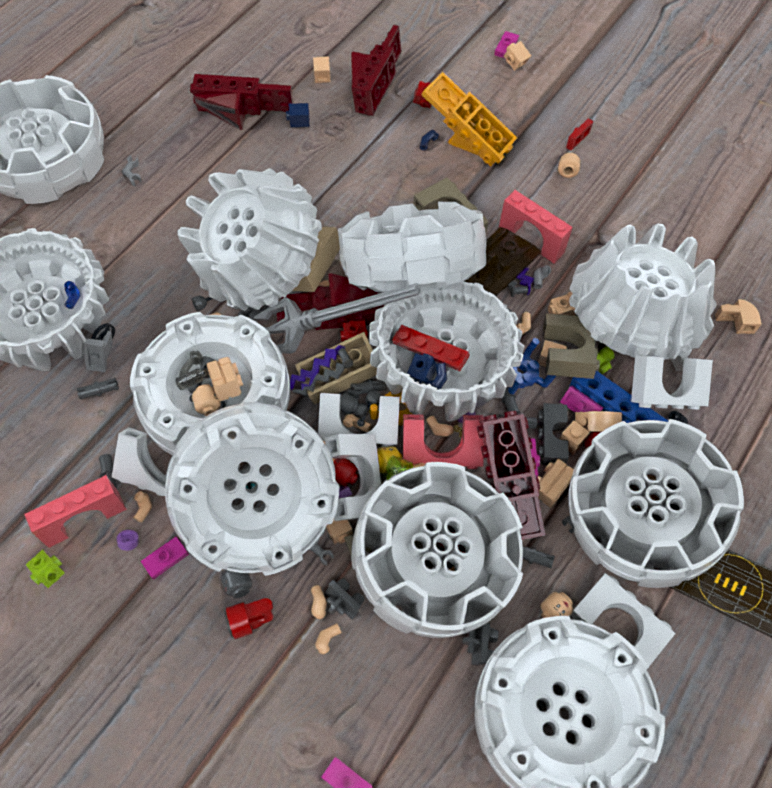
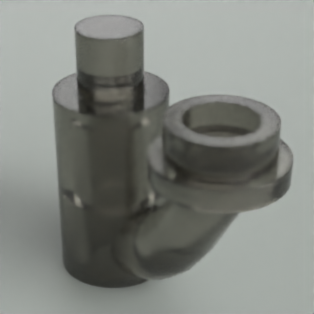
[175,351,209,390]

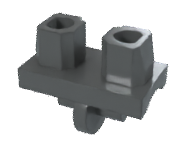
[325,578,365,620]
[462,623,499,666]

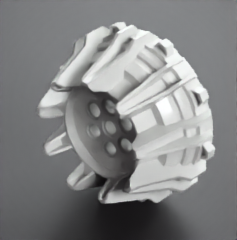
[178,168,322,311]
[569,223,717,360]
[0,228,109,371]
[369,281,525,421]

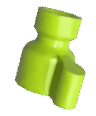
[597,346,615,374]

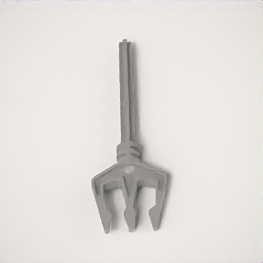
[254,283,420,354]

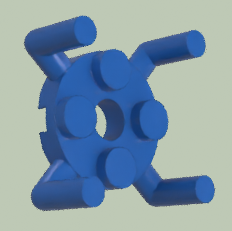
[508,338,556,394]

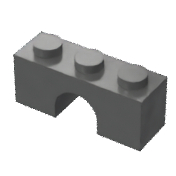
[537,403,569,465]

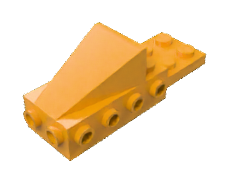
[421,72,517,167]

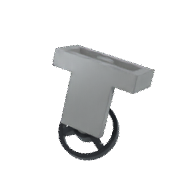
[83,323,115,372]

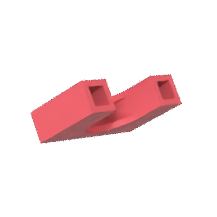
[499,190,573,264]
[403,414,484,469]
[24,475,127,548]

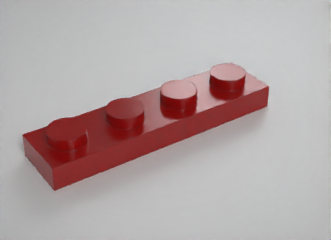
[392,324,470,372]

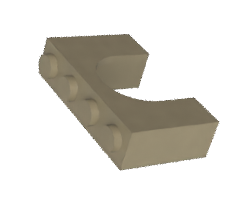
[413,178,488,232]
[543,313,600,379]

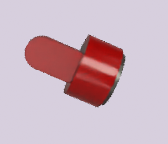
[224,598,273,640]

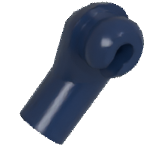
[419,130,439,151]
[427,362,447,390]

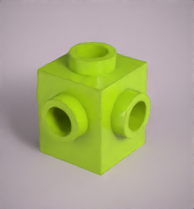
[26,550,65,588]

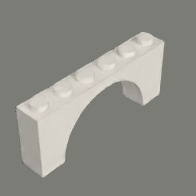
[112,427,240,502]

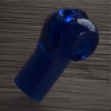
[64,281,81,309]

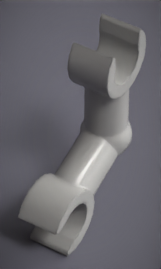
[122,155,142,186]
[310,528,334,565]

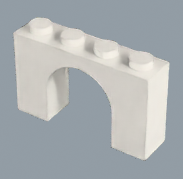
[631,355,713,409]
[318,393,400,447]
[325,434,381,521]
[570,573,676,670]

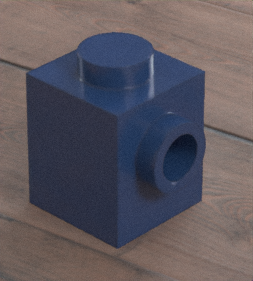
[286,103,310,127]
[406,353,436,385]

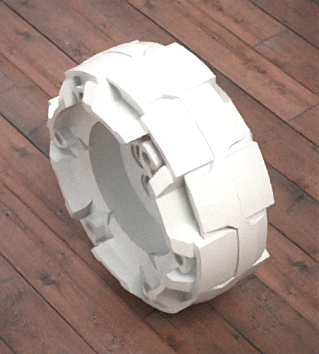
[0,75,104,204]
[338,202,486,292]
[130,312,290,455]
[165,402,339,576]
[568,419,744,588]
[351,462,523,638]
[474,616,665,788]

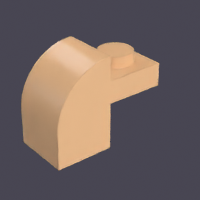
[715,299,762,334]
[575,411,622,432]

